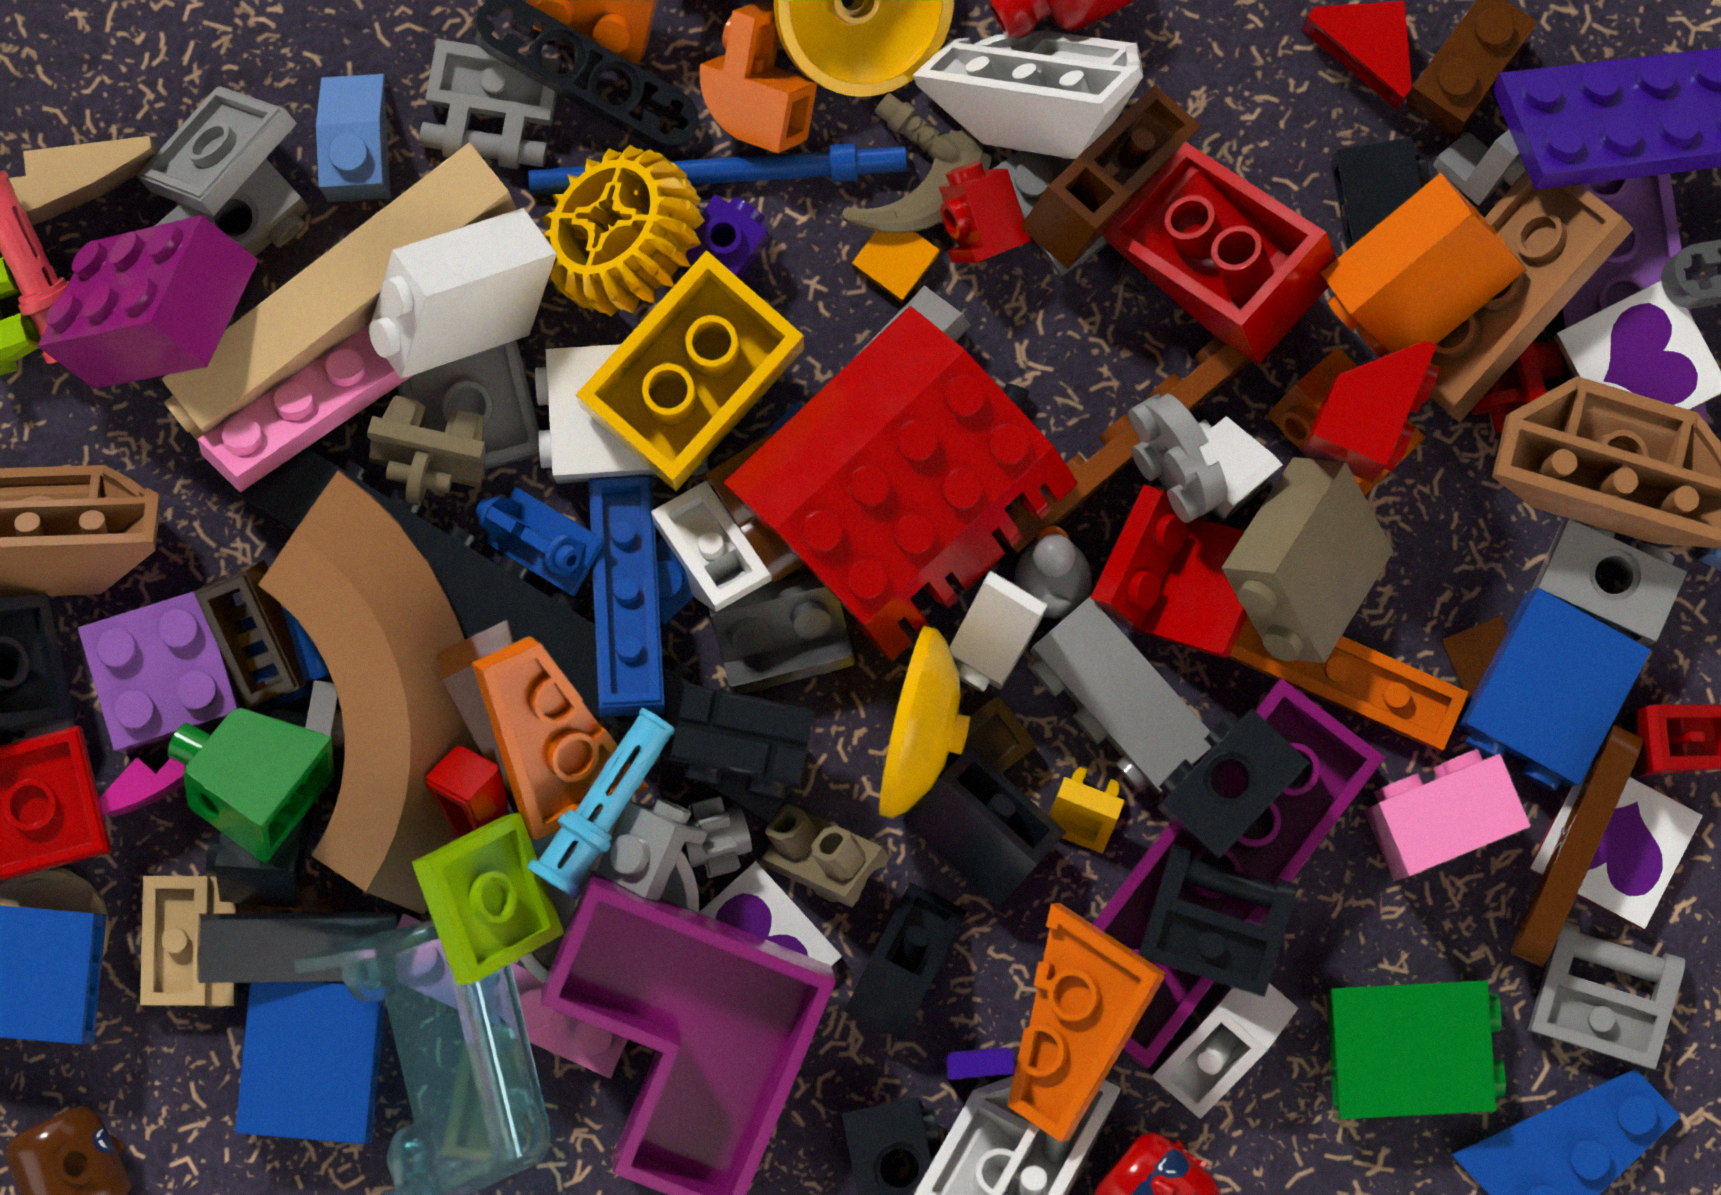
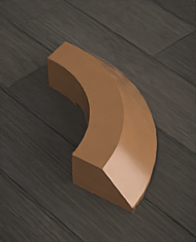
[258,470,479,915]

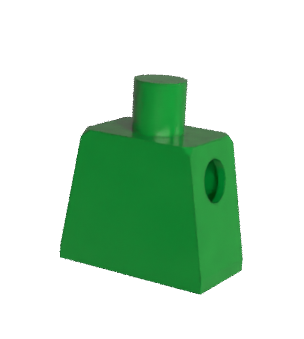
[168,708,335,863]

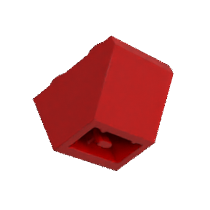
[1301,340,1441,483]

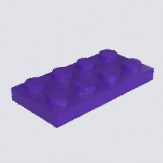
[1492,48,1721,190]

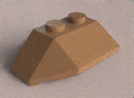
[1492,376,1721,549]
[0,465,161,598]

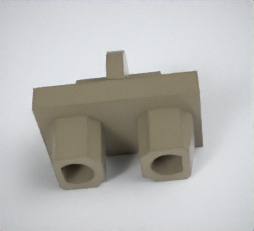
[367,395,485,506]
[761,804,890,908]

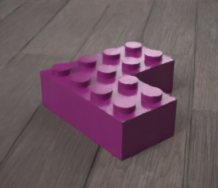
[541,870,836,1195]

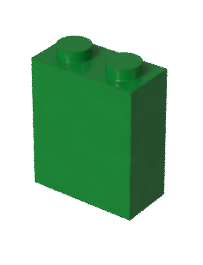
[1326,981,1506,1119]

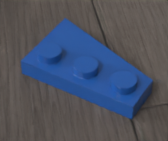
[1449,1069,1681,1195]

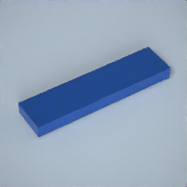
[588,475,665,717]

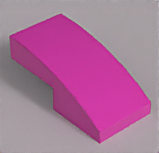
[100,726,212,817]

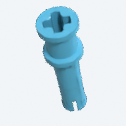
[526,708,676,900]

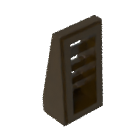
[193,559,305,709]

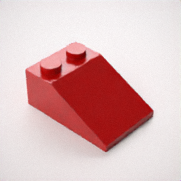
[1102,142,1337,365]

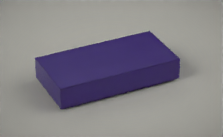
[945,1047,1015,1079]

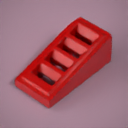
[425,746,509,840]

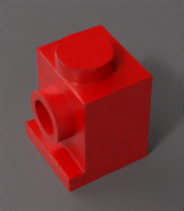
[939,161,1031,263]

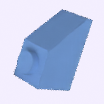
[316,74,391,202]

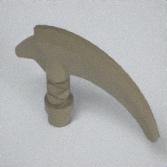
[841,92,992,233]

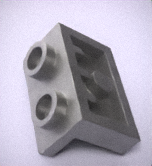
[709,573,855,694]

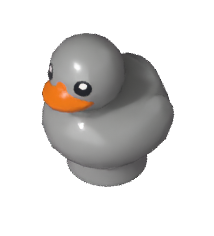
[1014,526,1092,619]

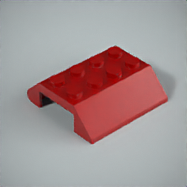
[722,306,1078,662]

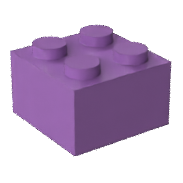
[78,591,246,756]

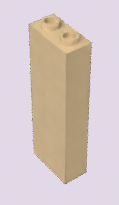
[161,142,517,441]

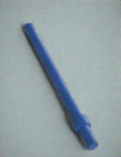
[528,143,907,195]

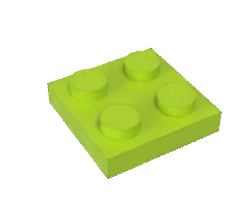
[412,812,564,986]

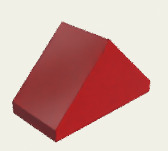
[1301,1,1412,111]
[1631,704,1721,777]

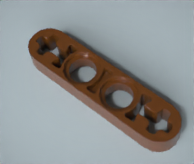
[1511,725,1643,967]

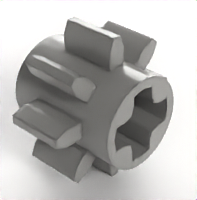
[682,795,752,878]

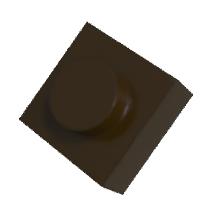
[962,695,1038,773]

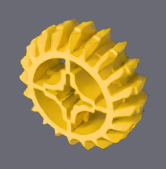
[541,145,705,316]

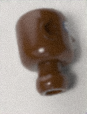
[5,1106,131,1195]

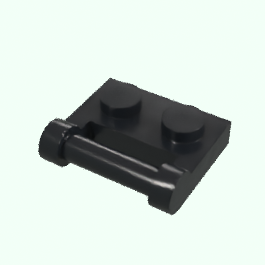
[1138,844,1298,997]

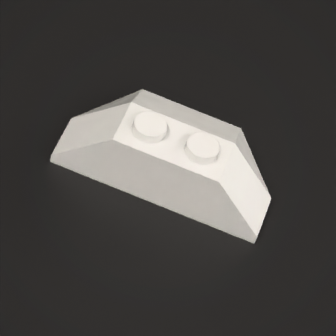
[913,30,1143,159]
[914,1076,1121,1195]

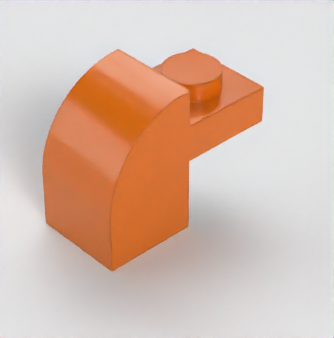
[700,0,817,153]

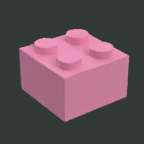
[1364,749,1531,881]

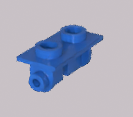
[476,487,605,597]

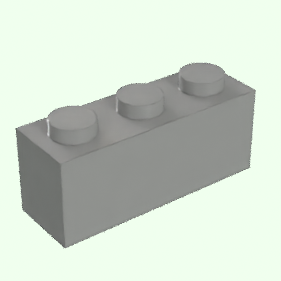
[1030,596,1212,796]

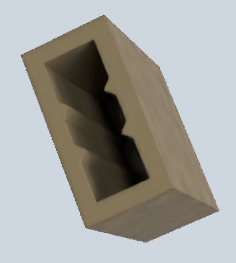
[1221,457,1394,663]

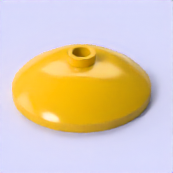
[773,0,954,97]
[879,626,971,819]

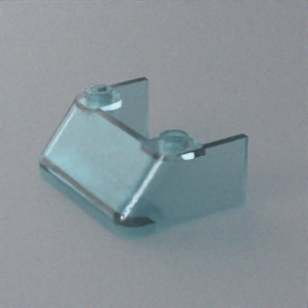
[294,920,550,1195]

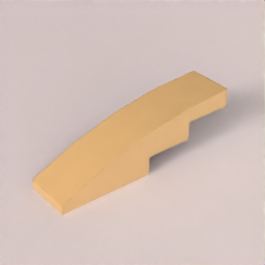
[9,136,160,225]

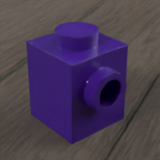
[678,194,769,280]

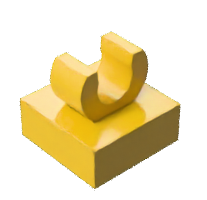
[1048,767,1125,854]

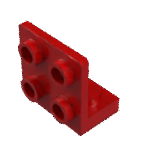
[1090,485,1248,658]

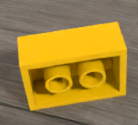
[576,250,804,491]

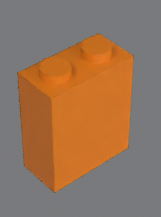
[1320,173,1527,357]

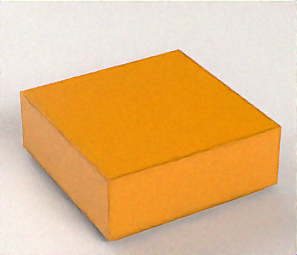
[852,231,940,303]

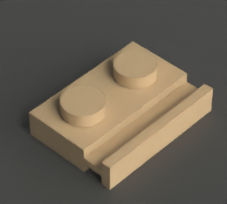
[140,876,240,1006]

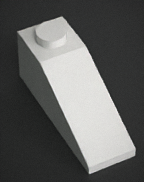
[949,571,1047,692]

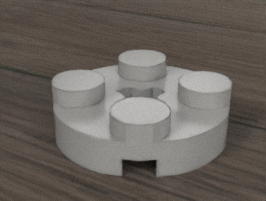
[1128,392,1227,523]

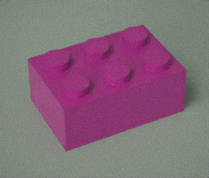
[37,215,258,389]

